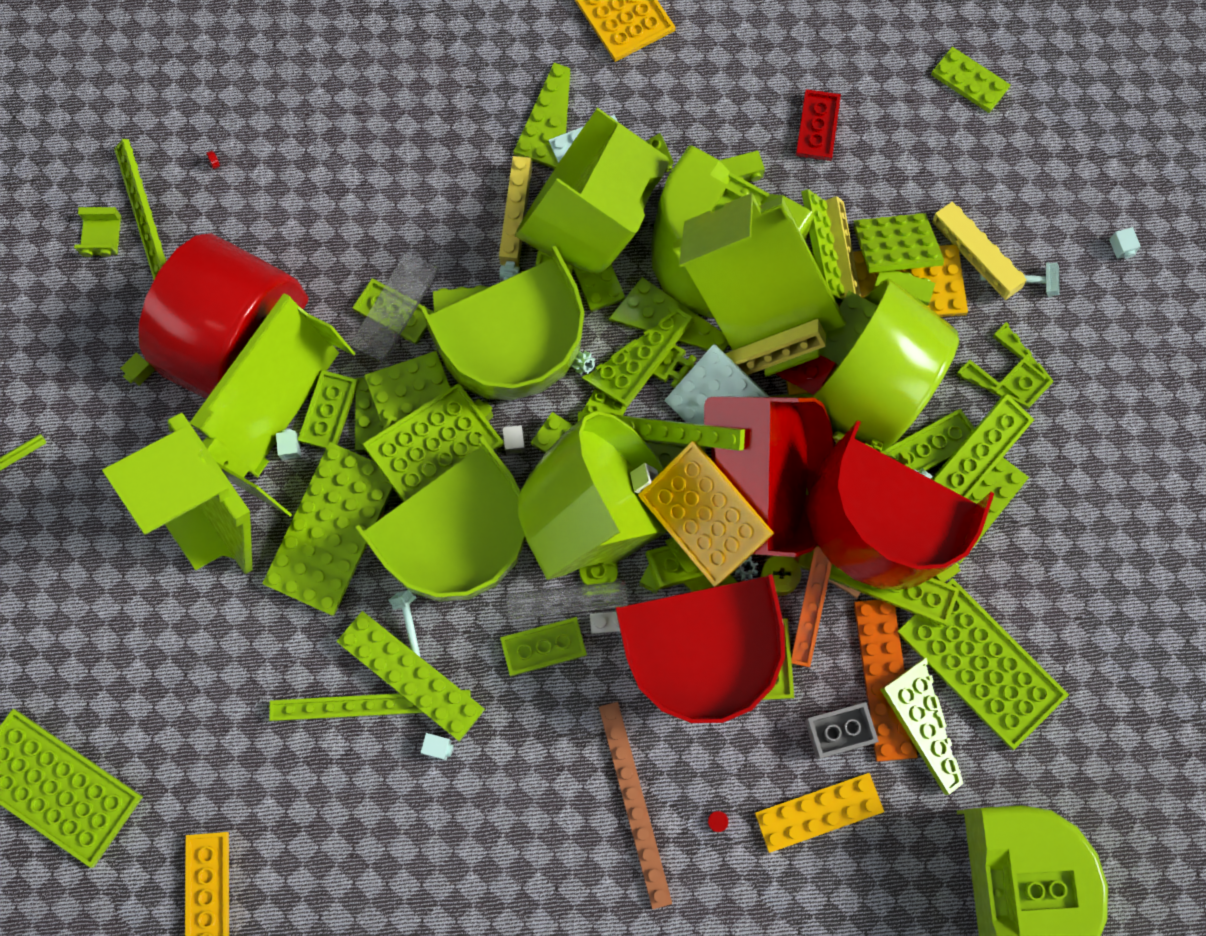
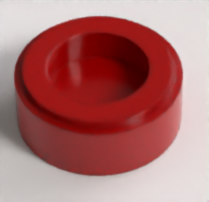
[206,150,220,169]
[708,811,729,832]

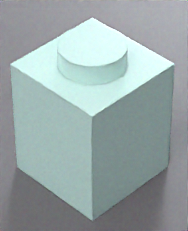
[1109,227,1141,259]
[276,429,301,460]
[421,733,454,760]

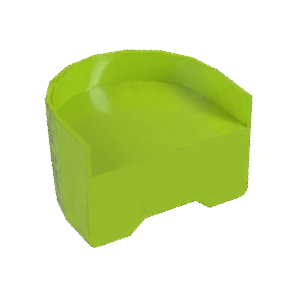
[515,108,669,275]
[651,145,814,318]
[421,245,585,401]
[811,278,959,451]
[518,411,667,580]
[356,436,526,602]
[957,805,1108,936]

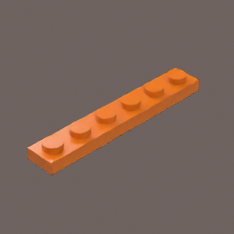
[791,546,832,667]

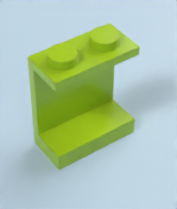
[74,207,121,257]

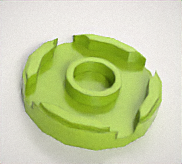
[579,562,618,591]

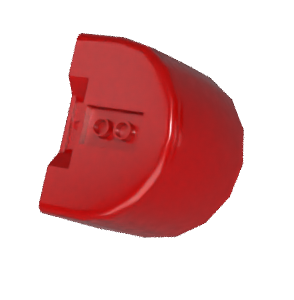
[139,233,309,399]
[704,396,834,557]
[806,420,994,589]
[616,574,785,723]

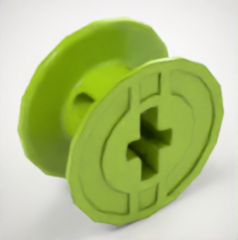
[760,556,802,596]

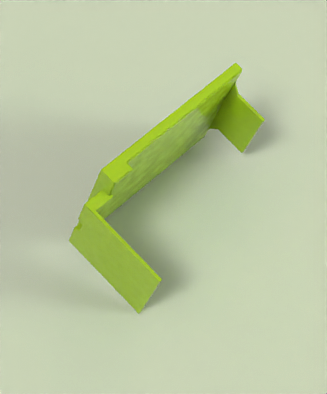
[672,193,846,377]
[190,293,356,517]
[102,413,253,574]

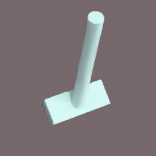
[980,262,1060,297]
[388,590,421,657]

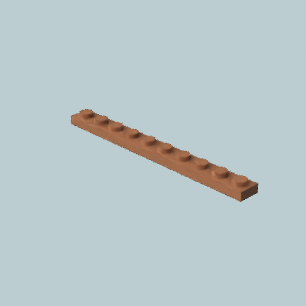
[599,702,672,909]

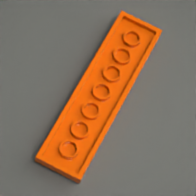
[854,600,918,762]

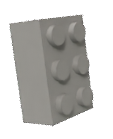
[805,702,879,760]

